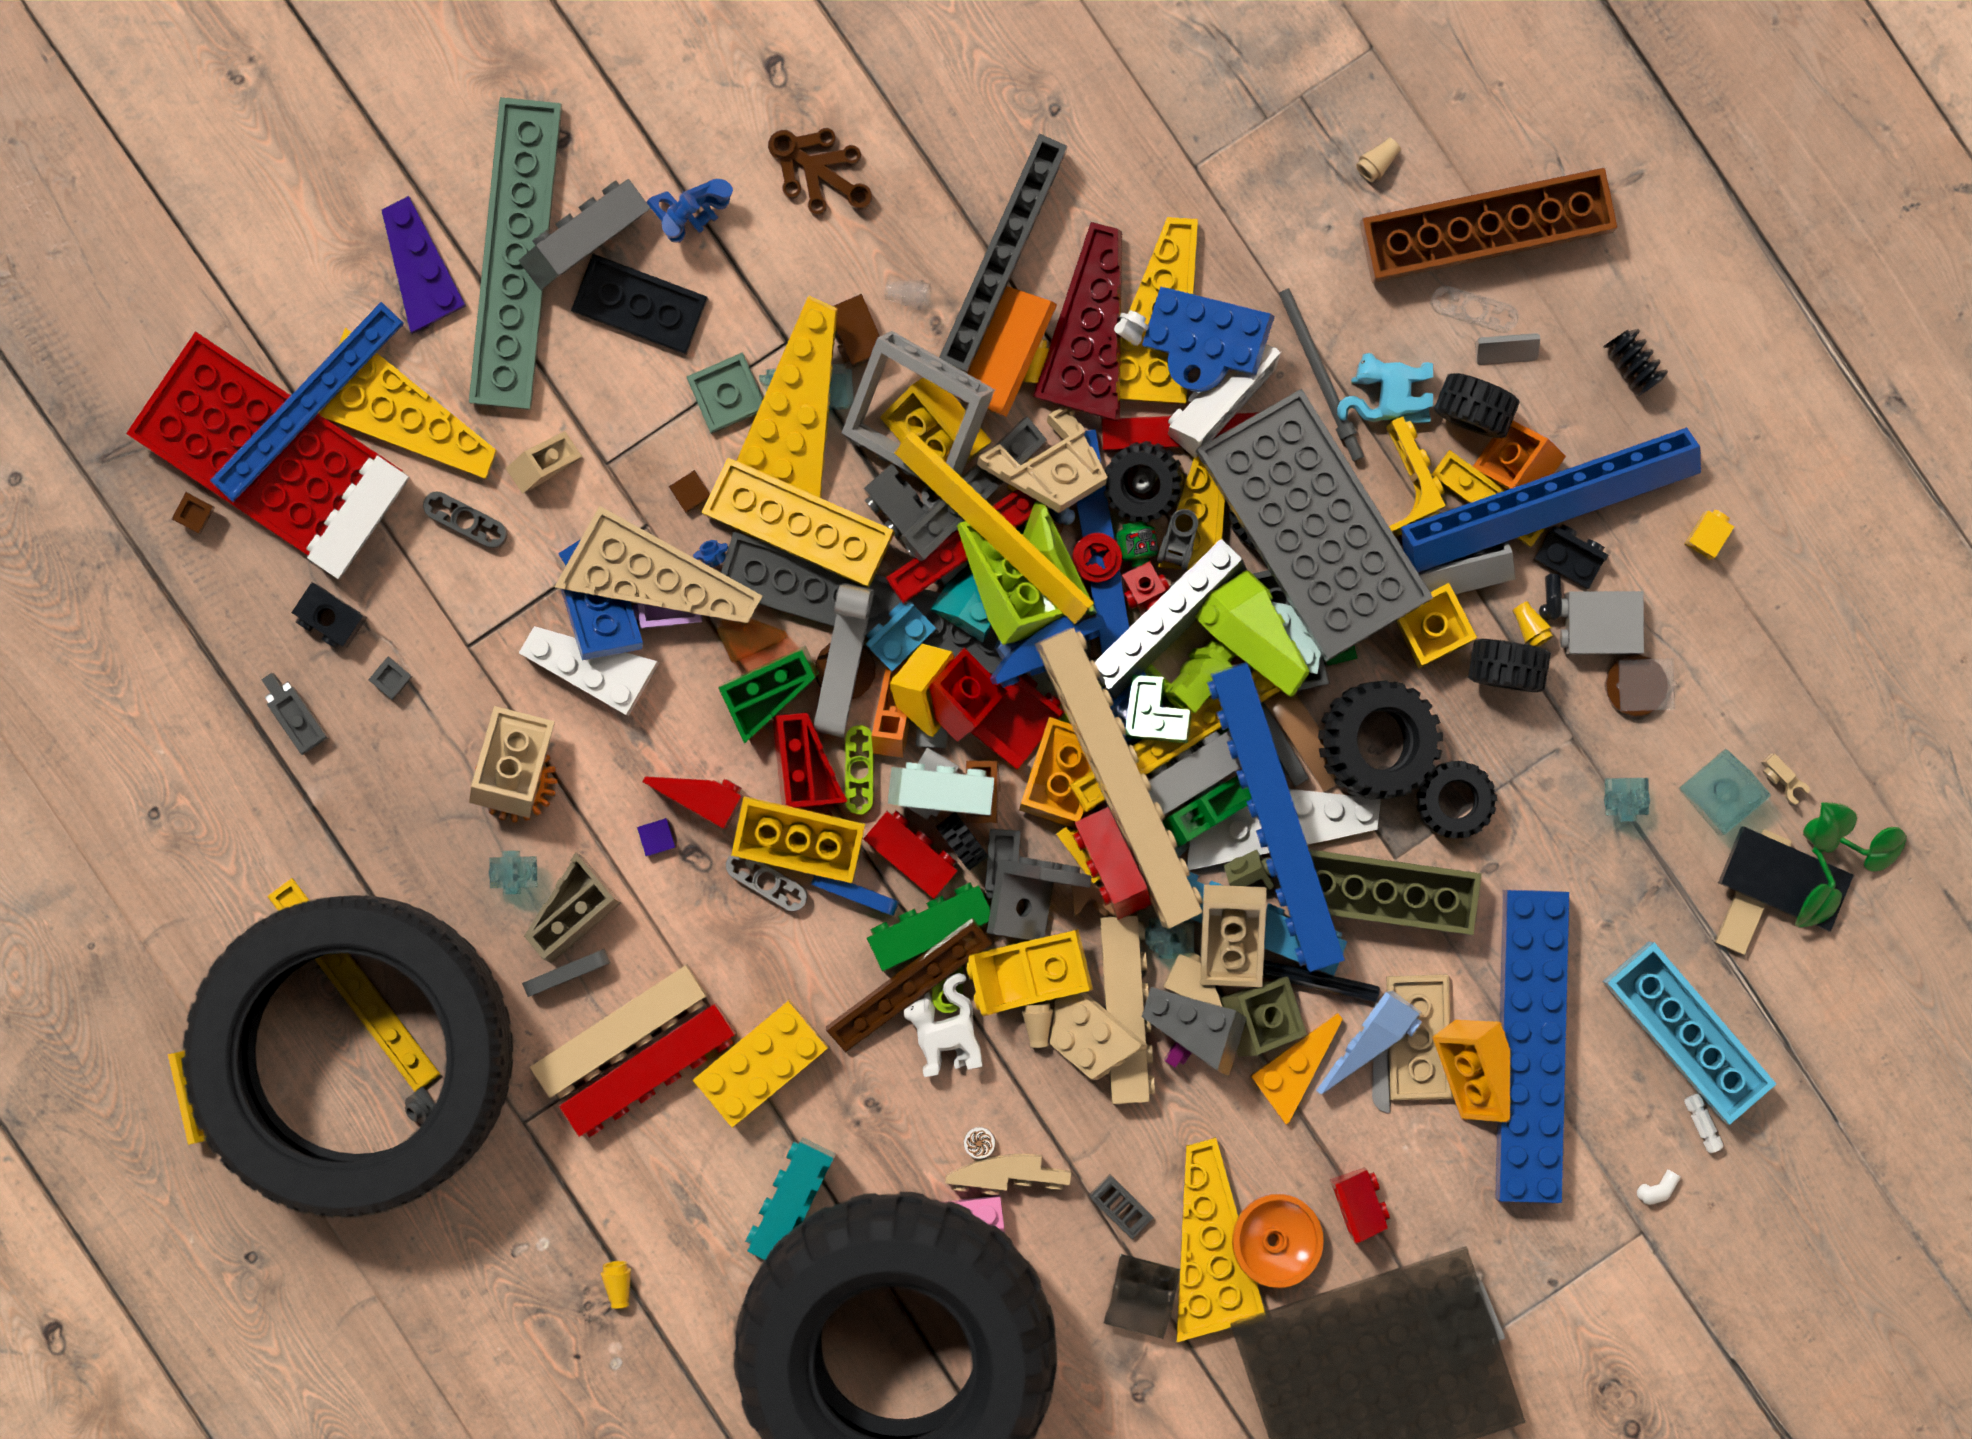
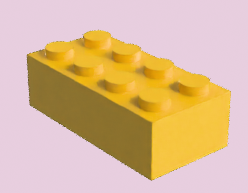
[693,999,829,1128]

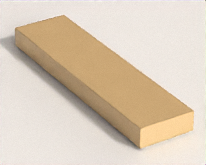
[1714,829,1792,955]

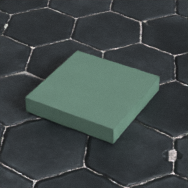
[686,352,763,434]

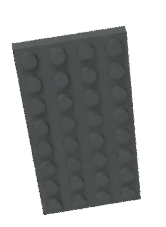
[1196,389,1433,662]

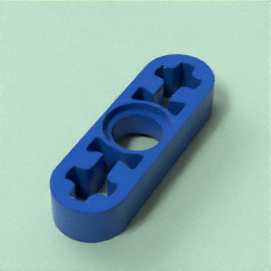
[811,875,900,916]

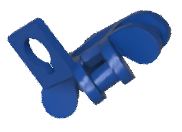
[647,179,733,243]

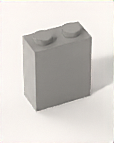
[1560,591,1644,655]

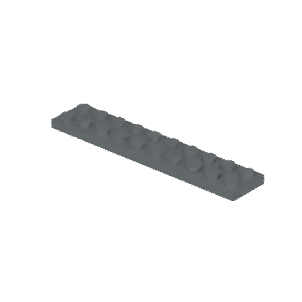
[721,532,1002,674]

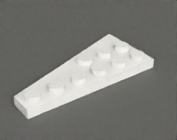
[1187,781,1381,870]

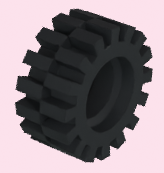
[936,812,988,871]

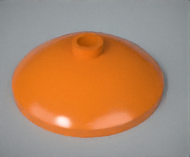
[1232,1194,1324,1288]

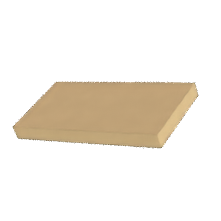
[1386,974,1453,1100]

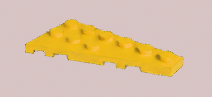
[1120,217,1198,404]
[736,295,837,498]
[319,327,497,479]
[1176,1137,1266,1342]

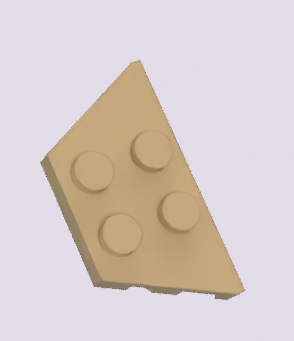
[1050,992,1148,1080]

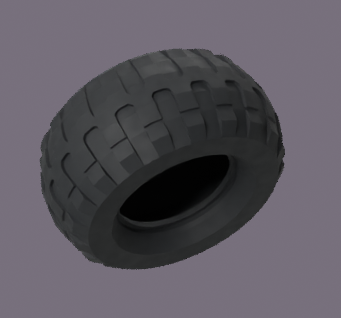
[733,1191,1057,1439]

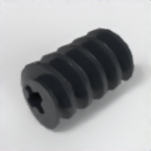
[1603,329,1668,397]

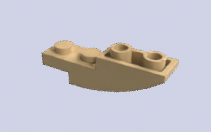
[945,1154,1071,1195]

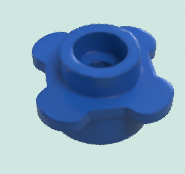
[693,540,729,567]

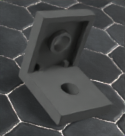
[987,856,1092,940]

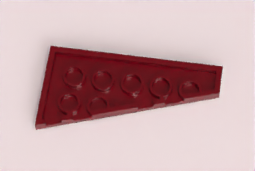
[1033,222,1122,422]

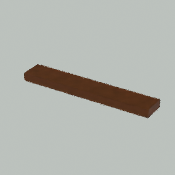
[826,918,992,1053]

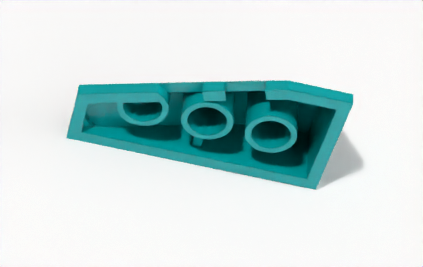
[931,525,1026,642]

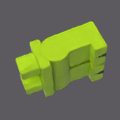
[1162,640,1237,713]

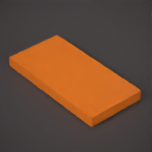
[957,286,1057,417]

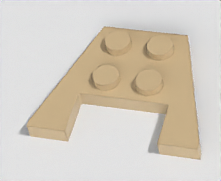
[977,406,1108,513]

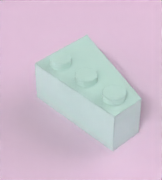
[888,762,994,815]

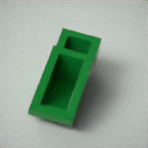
[1162,776,1251,848]

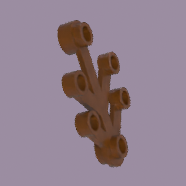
[768,128,872,216]

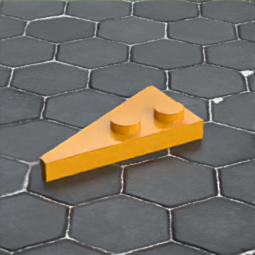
[1250,1012,1343,1124]

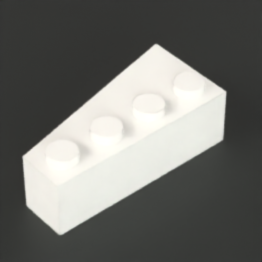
[519,626,660,716]

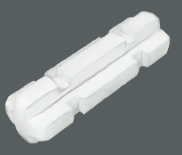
[1684,1094,1724,1153]

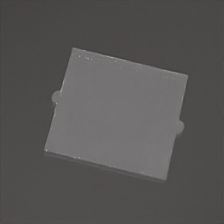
[1616,658,1677,711]

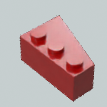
[772,713,848,808]
[1072,807,1151,920]

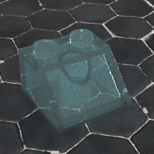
[1678,749,1772,835]

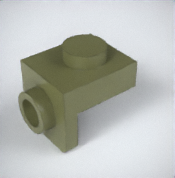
[1224,849,1275,890]

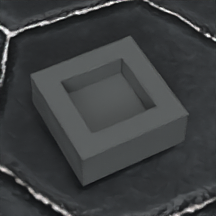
[368,656,413,700]

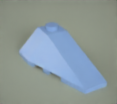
[1316,990,1422,1094]

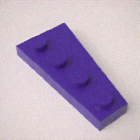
[381,196,466,334]

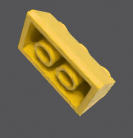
[880,377,992,466]

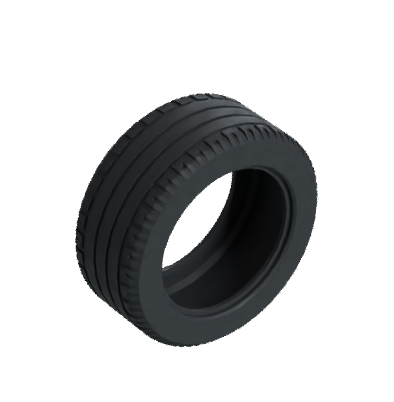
[182,895,513,1218]

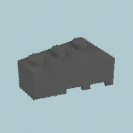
[1142,987,1247,1077]

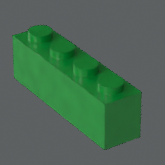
[867,882,990,971]

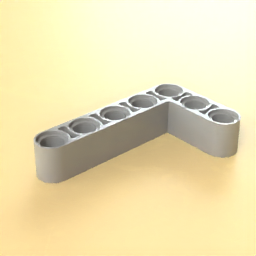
[814,583,874,737]

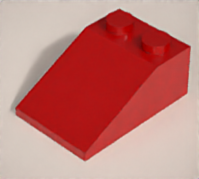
[642,776,744,829]

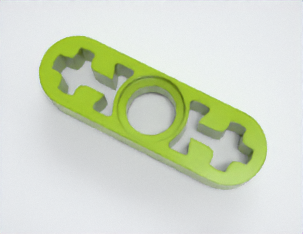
[845,725,874,814]

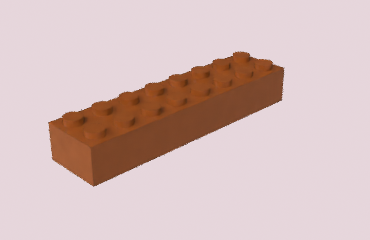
[1359,167,1618,283]

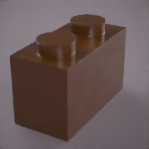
[833,294,880,368]

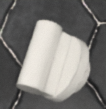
[1114,310,1149,346]

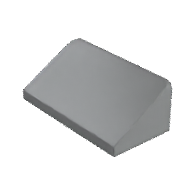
[1475,333,1540,365]

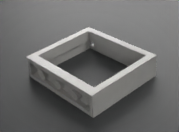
[842,331,995,480]

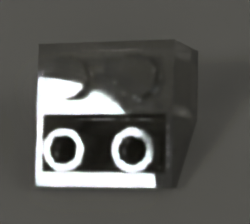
[1103,1254,1180,1339]

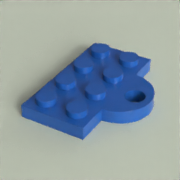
[1142,286,1275,392]

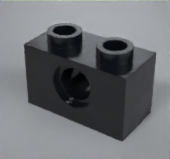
[291,582,368,649]

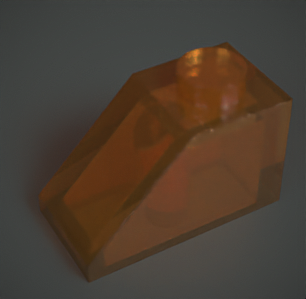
[716,619,789,664]

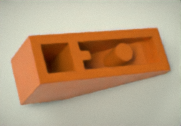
[871,659,911,758]

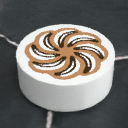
[964,1127,995,1159]

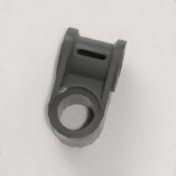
[1157,509,1198,570]

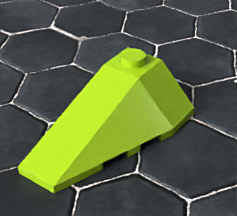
[957,521,1064,645]
[1195,570,1310,696]

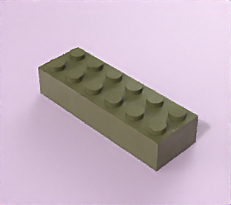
[1286,849,1482,935]

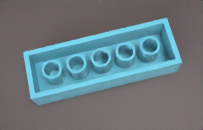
[1602,941,1776,1125]

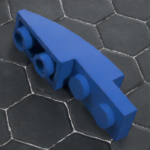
[990,615,1107,687]

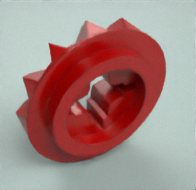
[1072,533,1122,583]

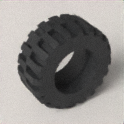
[1318,680,1443,800]

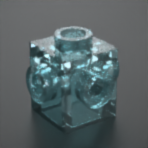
[1604,778,1650,822]
[489,850,538,894]
[1145,917,1195,959]

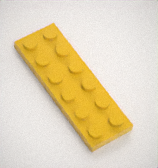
[701,458,895,588]

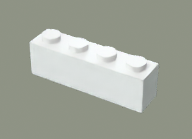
[307,455,410,579]

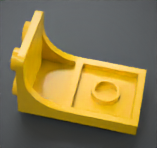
[1386,416,1446,537]
[967,929,1093,1016]

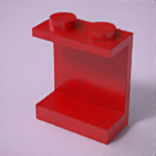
[970,673,1064,770]

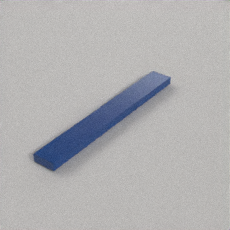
[210,302,404,502]
[1076,429,1129,654]

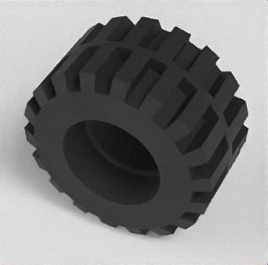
[1434,373,1520,438]
[1104,441,1184,522]
[1468,639,1551,692]
[1416,761,1497,838]

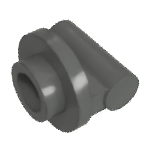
[405,1087,435,1124]

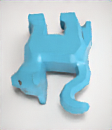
[1337,353,1433,423]

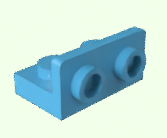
[866,601,936,672]

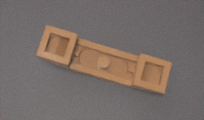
[1263,690,1337,793]

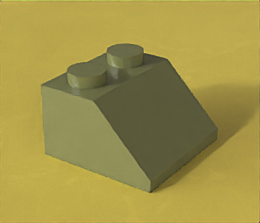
[1219,977,1307,1057]

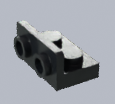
[1533,524,1609,589]

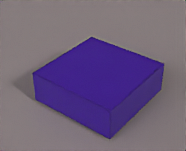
[637,818,676,857]

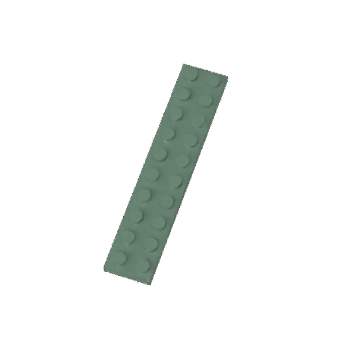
[469,97,562,410]

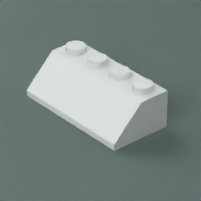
[1168,344,1281,458]

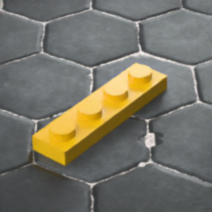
[1431,450,1545,547]

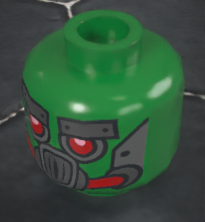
[1116,521,1159,567]

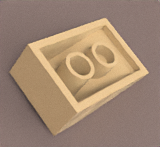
[469,706,555,818]
[1200,885,1266,987]

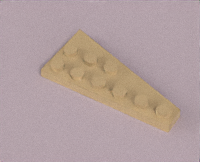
[555,506,763,624]

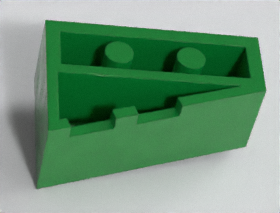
[718,646,819,744]

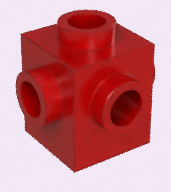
[1122,561,1170,616]

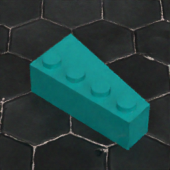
[745,1137,836,1260]

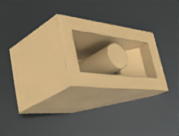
[505,431,582,494]
[1163,950,1222,1007]

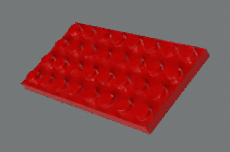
[126,331,403,555]

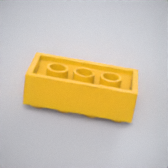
[731,796,865,883]

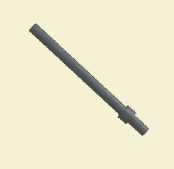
[1278,288,1364,461]

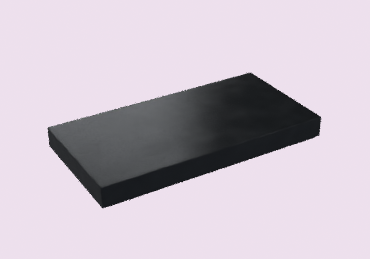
[571,254,708,355]
[1718,826,1854,932]

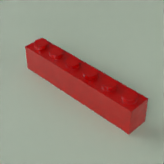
[559,1003,737,1138]

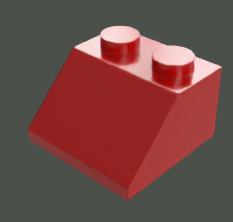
[929,647,1008,742]
[1330,1167,1391,1244]

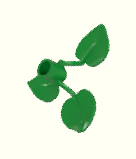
[1795,802,1907,928]

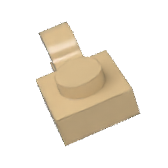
[1761,753,1810,805]

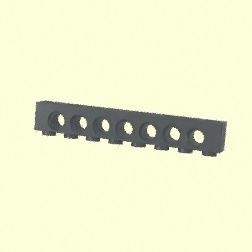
[939,133,1067,373]

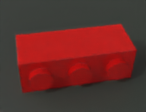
[863,810,958,899]

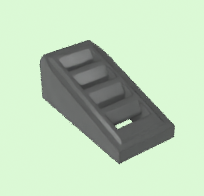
[1088,1174,1154,1239]

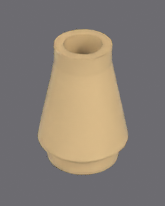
[1356,138,1401,182]
[1022,1001,1053,1048]

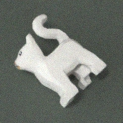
[904,973,983,1077]

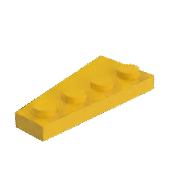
[1158,456,1225,570]

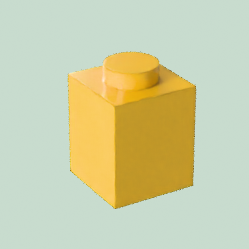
[1684,509,1735,560]

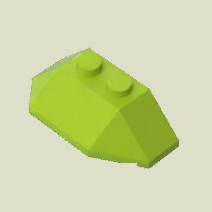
[1023,500,1097,616]

